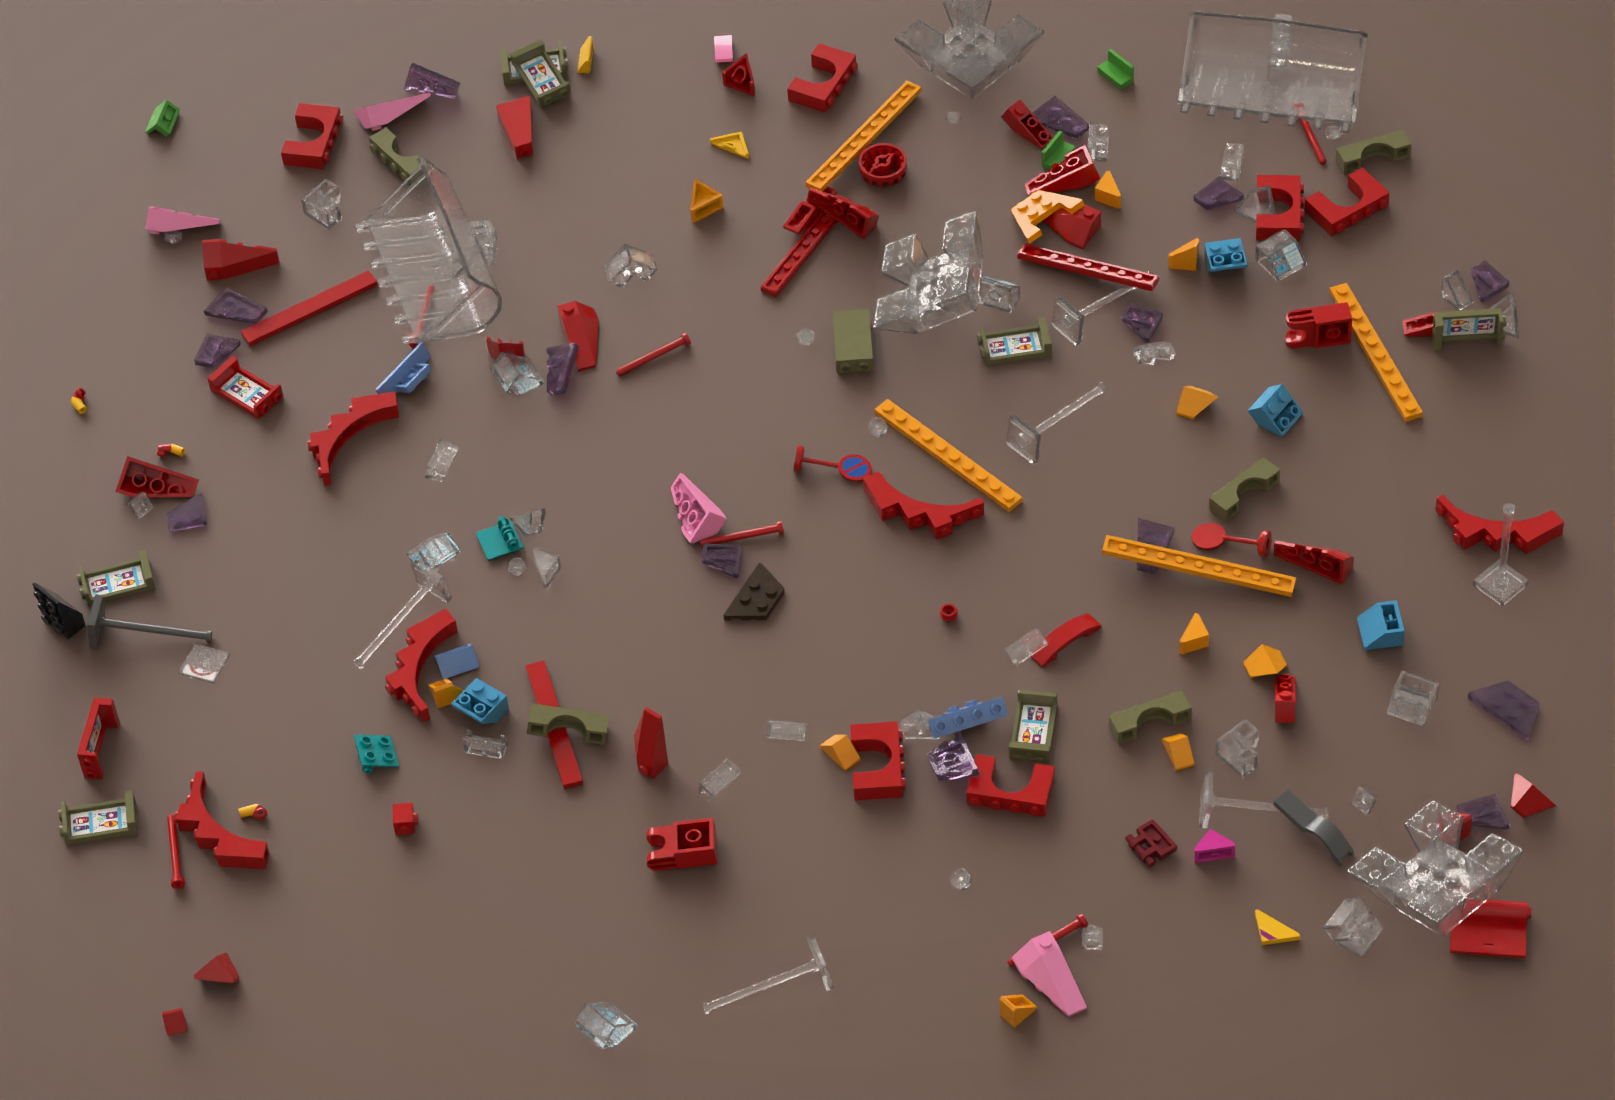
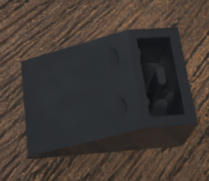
[32,582,86,639]

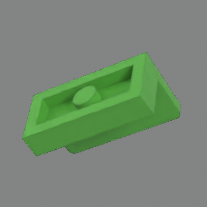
[1097,49,1134,90]
[145,99,180,137]
[1042,131,1076,170]

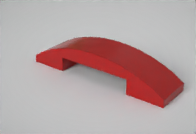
[1029,614,1102,668]

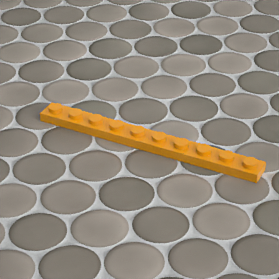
[805,81,921,191]
[1329,283,1423,422]
[875,399,1022,512]
[1102,535,1296,597]

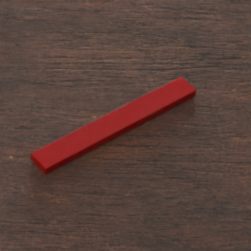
[761,194,851,297]
[1017,244,1159,291]
[241,270,378,346]
[525,660,583,789]

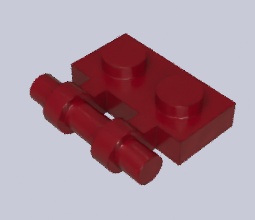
[1125,819,1177,867]

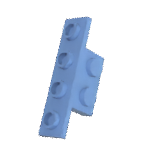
[375,342,432,394]
[928,696,1008,739]

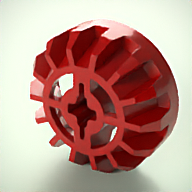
[859,143,907,188]

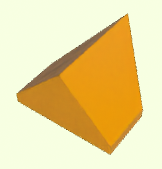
[690,178,724,223]
[1168,238,1199,271]
[1176,386,1218,420]
[1243,644,1287,679]
[428,679,464,708]

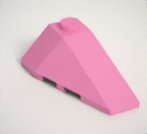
[354,93,431,131]
[145,206,221,235]
[671,473,727,544]
[1012,931,1087,1017]

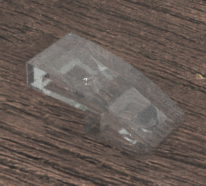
[1132,342,1176,364]

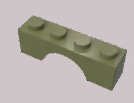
[369,127,429,187]
[1336,130,1411,175]
[1209,457,1280,523]
[1109,690,1192,745]
[527,704,609,745]

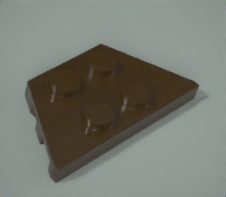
[723,563,785,621]

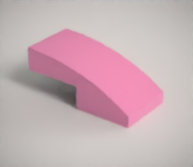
[714,35,733,63]

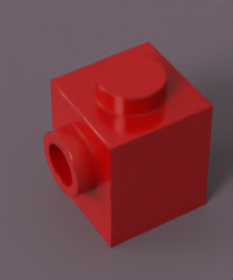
[393,802,419,835]

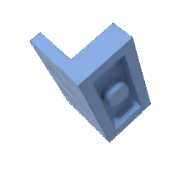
[434,644,479,679]

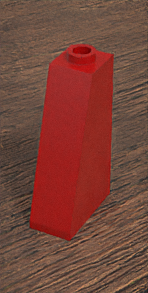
[496,96,533,159]

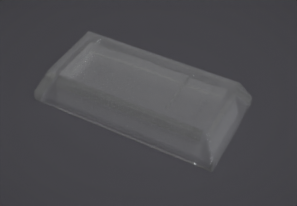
[766,720,808,741]

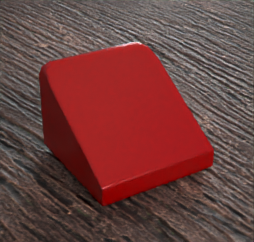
[162,1008,187,1036]

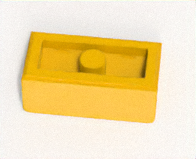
[577,36,594,73]

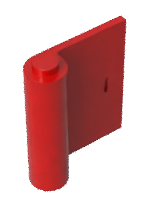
[1450,897,1532,958]

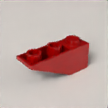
[1001,99,1054,149]
[1275,674,1296,723]

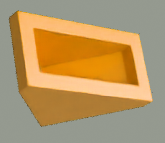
[1095,171,1121,209]
[1179,613,1209,654]
[1162,733,1195,771]
[820,735,861,772]
[999,995,1037,1028]

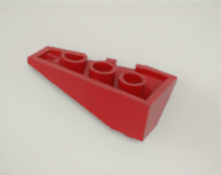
[1024,145,1101,196]
[807,188,879,239]
[1042,205,1101,249]
[202,239,279,280]
[557,301,599,372]
[115,456,199,498]
[1273,541,1354,585]
[633,707,668,779]

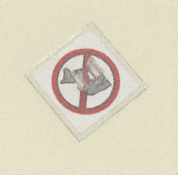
[179,644,230,684]

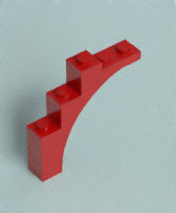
[307,392,399,486]
[862,471,985,539]
[1435,494,1564,555]
[385,608,458,723]
[174,771,270,869]

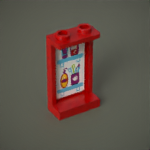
[207,356,284,419]
[77,697,120,779]

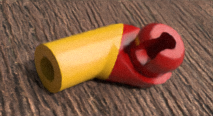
[71,388,87,414]
[156,444,185,457]
[238,804,267,820]

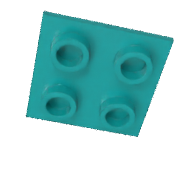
[475,516,524,561]
[354,734,399,774]

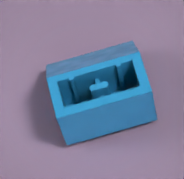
[1204,238,1247,272]
[1248,384,1304,437]
[1357,600,1405,650]
[451,678,509,724]

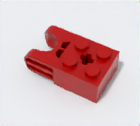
[1285,302,1353,349]
[646,818,717,871]

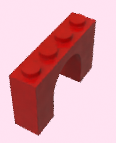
[787,43,858,113]
[281,103,343,169]
[1304,167,1390,237]
[1256,175,1304,241]
[850,721,906,801]
[966,754,1055,817]

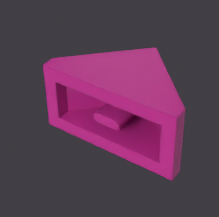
[1194,829,1235,863]

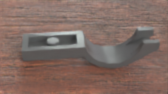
[1273,789,1354,866]

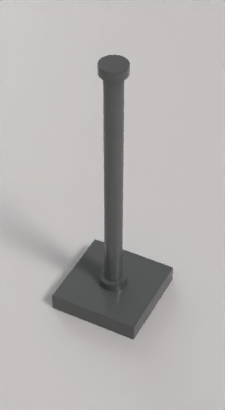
[87,594,212,649]

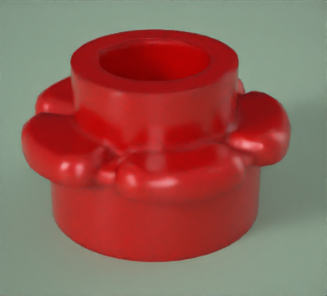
[939,604,958,622]

